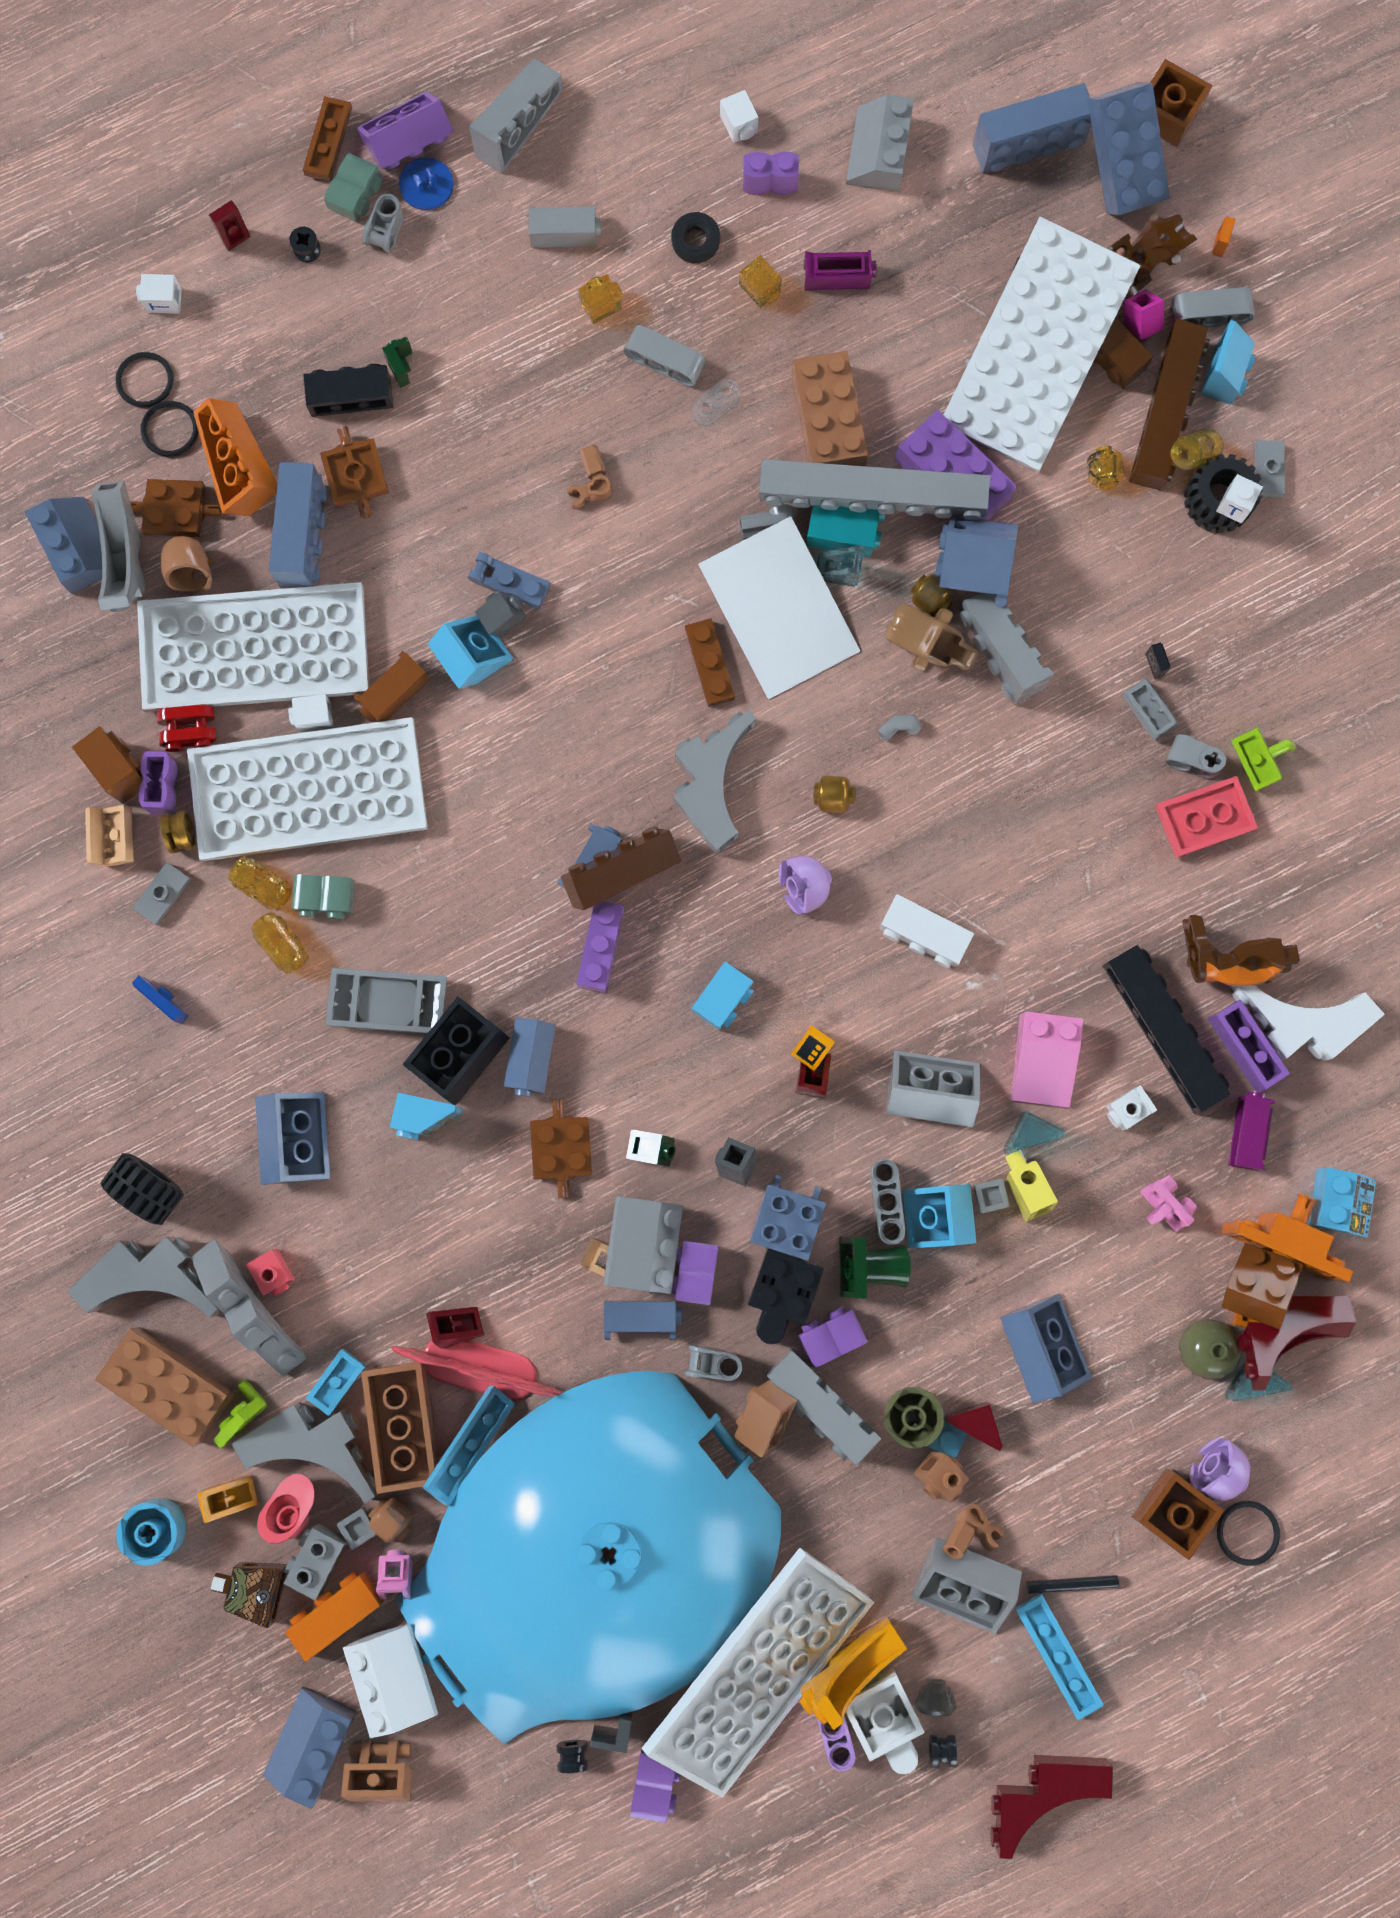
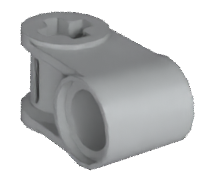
[362,194,404,253]
[1166,734,1226,779]
[685,1345,743,1381]

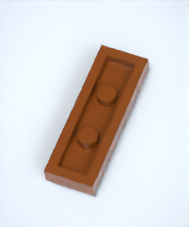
[303,96,352,181]
[685,618,735,707]

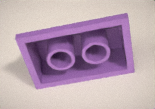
[356,91,454,170]

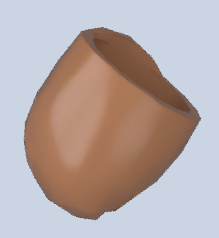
[161,536,212,593]

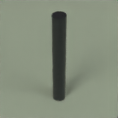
[1027,1575,1119,1594]

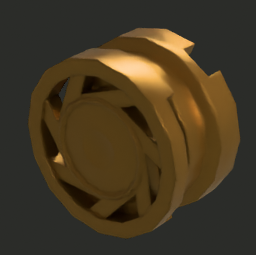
[160,810,196,854]

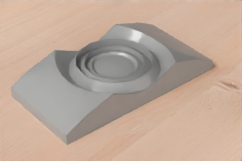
[326,968,448,1034]

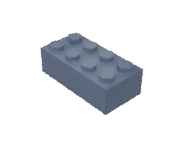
[1087,82,1170,215]
[973,83,1091,173]
[269,462,328,589]

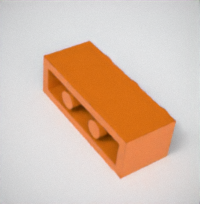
[285,1571,385,1662]

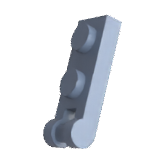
[467,552,551,610]

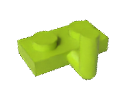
[1231,727,1296,791]
[213,1379,267,1449]

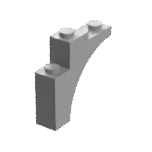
[91,481,146,612]
[674,710,756,855]
[67,1236,221,1317]
[191,1239,307,1377]
[232,1402,378,1503]

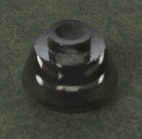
[915,1679,957,1716]

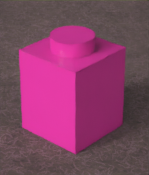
[1124,289,1164,341]

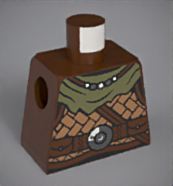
[211,1562,287,1628]

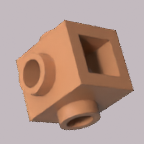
[914,1451,969,1502]

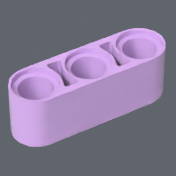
[817,1716,855,1772]

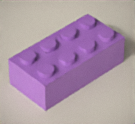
[895,410,1017,521]

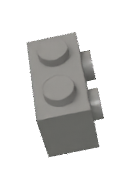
[283,1523,347,1600]

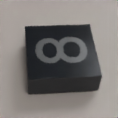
[1145,642,1171,679]

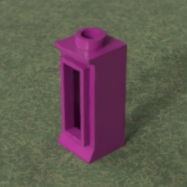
[804,250,877,290]
[1228,1091,1275,1171]

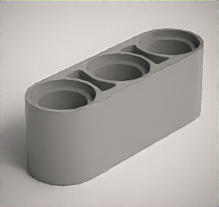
[1172,287,1255,327]
[623,325,707,387]
[870,1159,905,1245]

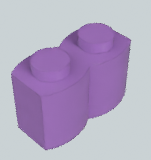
[743,152,799,195]
[139,751,178,815]
[671,1241,718,1305]
[798,1306,868,1368]
[630,1747,680,1823]

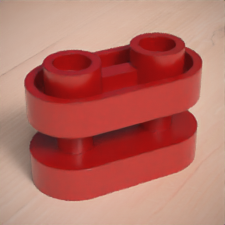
[157,704,217,752]

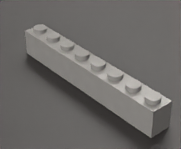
[759,459,991,521]

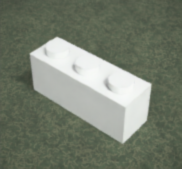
[879,894,974,969]

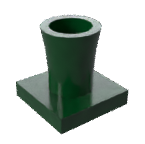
[839,1237,911,1299]

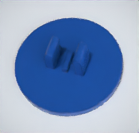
[399,158,454,210]

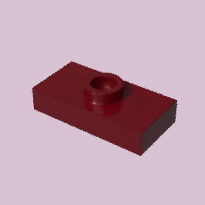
[209,200,251,251]

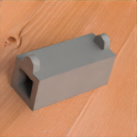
[529,206,602,248]

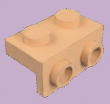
[85,804,134,867]

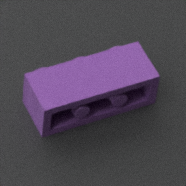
[576,901,625,994]
[1207,1000,1290,1092]

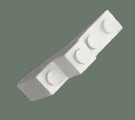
[1230,985,1385,1061]

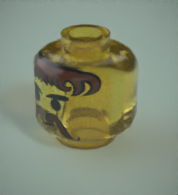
[1087,446,1125,490]

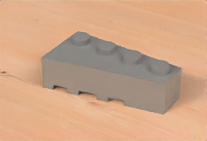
[469,58,563,173]
[959,592,1054,705]
[766,1349,881,1466]

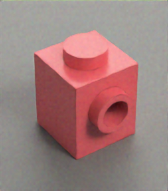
[246,1249,295,1297]

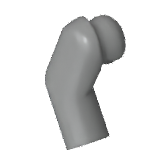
[877,714,921,741]

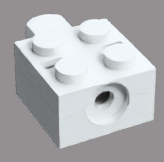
[846,1667,925,1774]

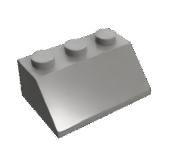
[846,95,914,192]
[886,1050,980,1127]
[604,1196,683,1294]
[911,1537,1022,1634]

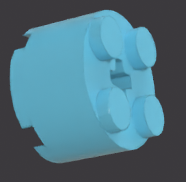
[116,1498,187,1566]

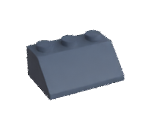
[24,497,102,594]
[255,1092,330,1185]
[1000,1293,1092,1403]
[263,1687,357,1809]

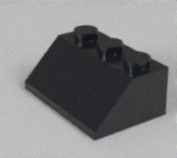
[402,996,510,1105]

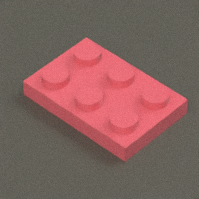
[1155,776,1258,859]

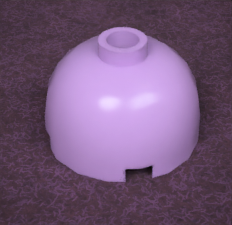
[778,855,832,914]
[1190,1438,1251,1501]

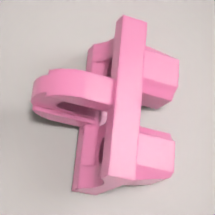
[1140,1176,1197,1232]

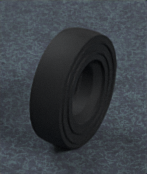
[671,212,720,264]

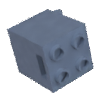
[935,516,1019,607]
[749,1174,826,1261]

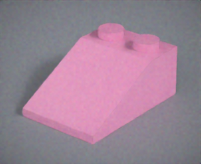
[1011,1012,1083,1108]

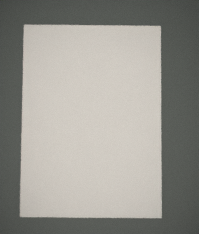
[698,516,861,700]

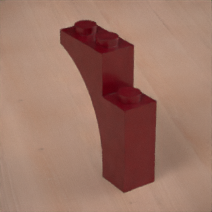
[1239,1296,1356,1391]
[990,1755,1113,1859]

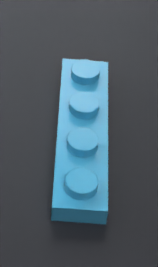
[422,1386,515,1506]
[1015,1593,1104,1721]

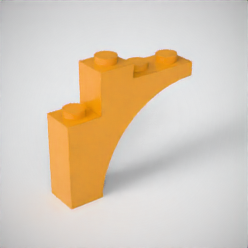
[799,1617,907,1730]

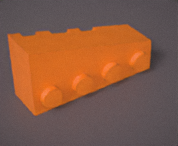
[193,398,278,516]

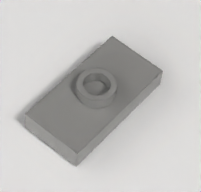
[1254,440,1285,498]
[1121,678,1179,741]
[133,862,192,926]

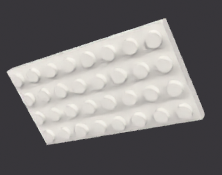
[944,217,1141,472]
[137,582,370,713]
[187,717,428,862]
[642,1548,875,1798]

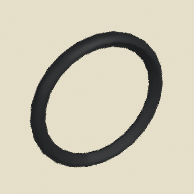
[115,352,174,408]
[141,401,199,457]
[1217,1501,1280,1566]

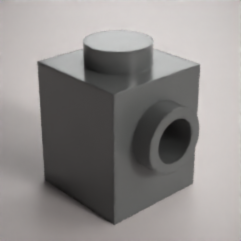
[475,591,527,637]
[715,1137,758,1187]

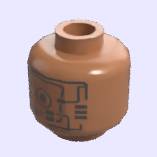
[368,1497,413,1543]

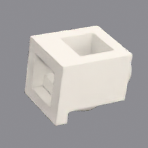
[1106,1085,1157,1131]

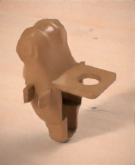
[885,603,978,671]

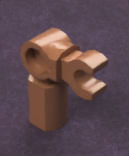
[567,445,613,509]
[943,1504,1004,1560]

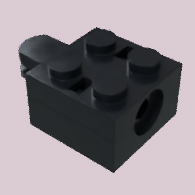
[748,1248,824,1344]

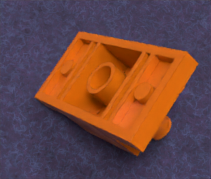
[1221,1193,1354,1282]

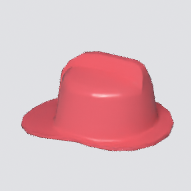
[257,1474,315,1544]

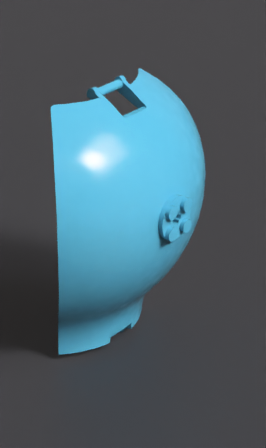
[395,1371,781,1744]

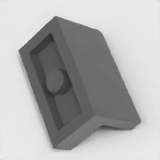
[590,1711,633,1753]

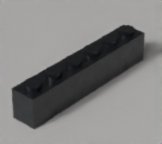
[1102,944,1231,1114]

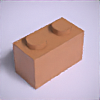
[734,1380,797,1458]

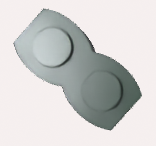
[324,153,382,222]
[291,875,355,920]

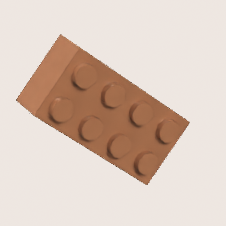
[791,350,868,466]
[95,1327,236,1447]
[361,1362,439,1494]

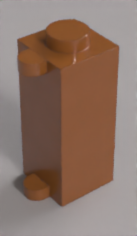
[354,651,429,723]

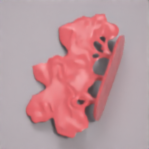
[391,1340,564,1401]

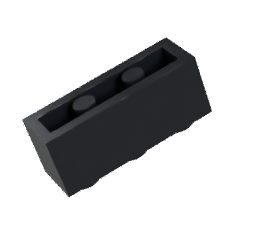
[303,364,394,417]

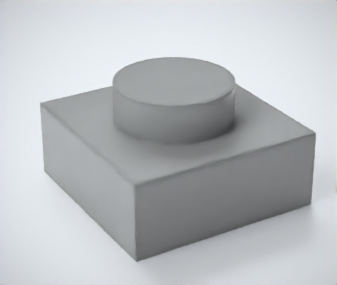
[973,1178,1010,1214]
[336,1506,376,1551]

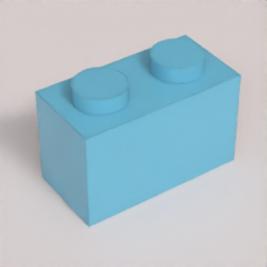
[691,961,754,1031]

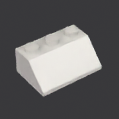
[343,1624,438,1738]

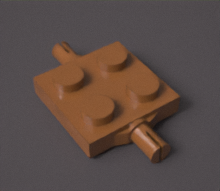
[320,426,389,519]
[130,479,222,537]
[530,1098,592,1198]

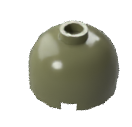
[1179,1319,1242,1379]
[884,1387,944,1449]

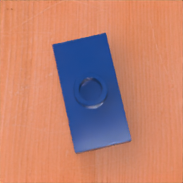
[132,975,189,1023]

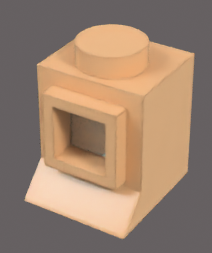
[580,1238,609,1277]

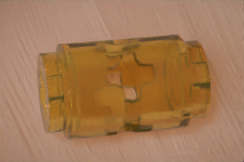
[1171,429,1224,470]
[228,856,292,911]
[251,912,309,974]

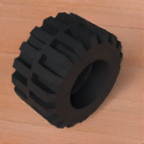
[1184,454,1263,533]
[100,1153,184,1225]

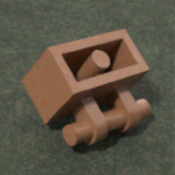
[341,1740,413,1802]

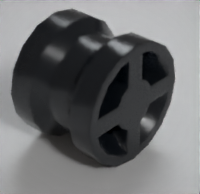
[289,226,321,263]
[929,1735,957,1768]
[556,1740,588,1774]

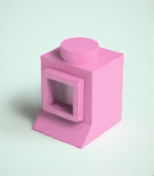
[376,1550,413,1600]

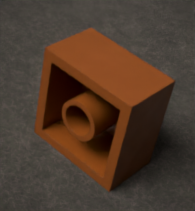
[1150,59,1213,147]
[72,726,144,804]
[1222,1242,1304,1330]
[1132,1468,1224,1560]

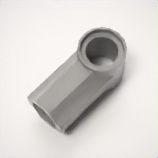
[740,505,796,540]

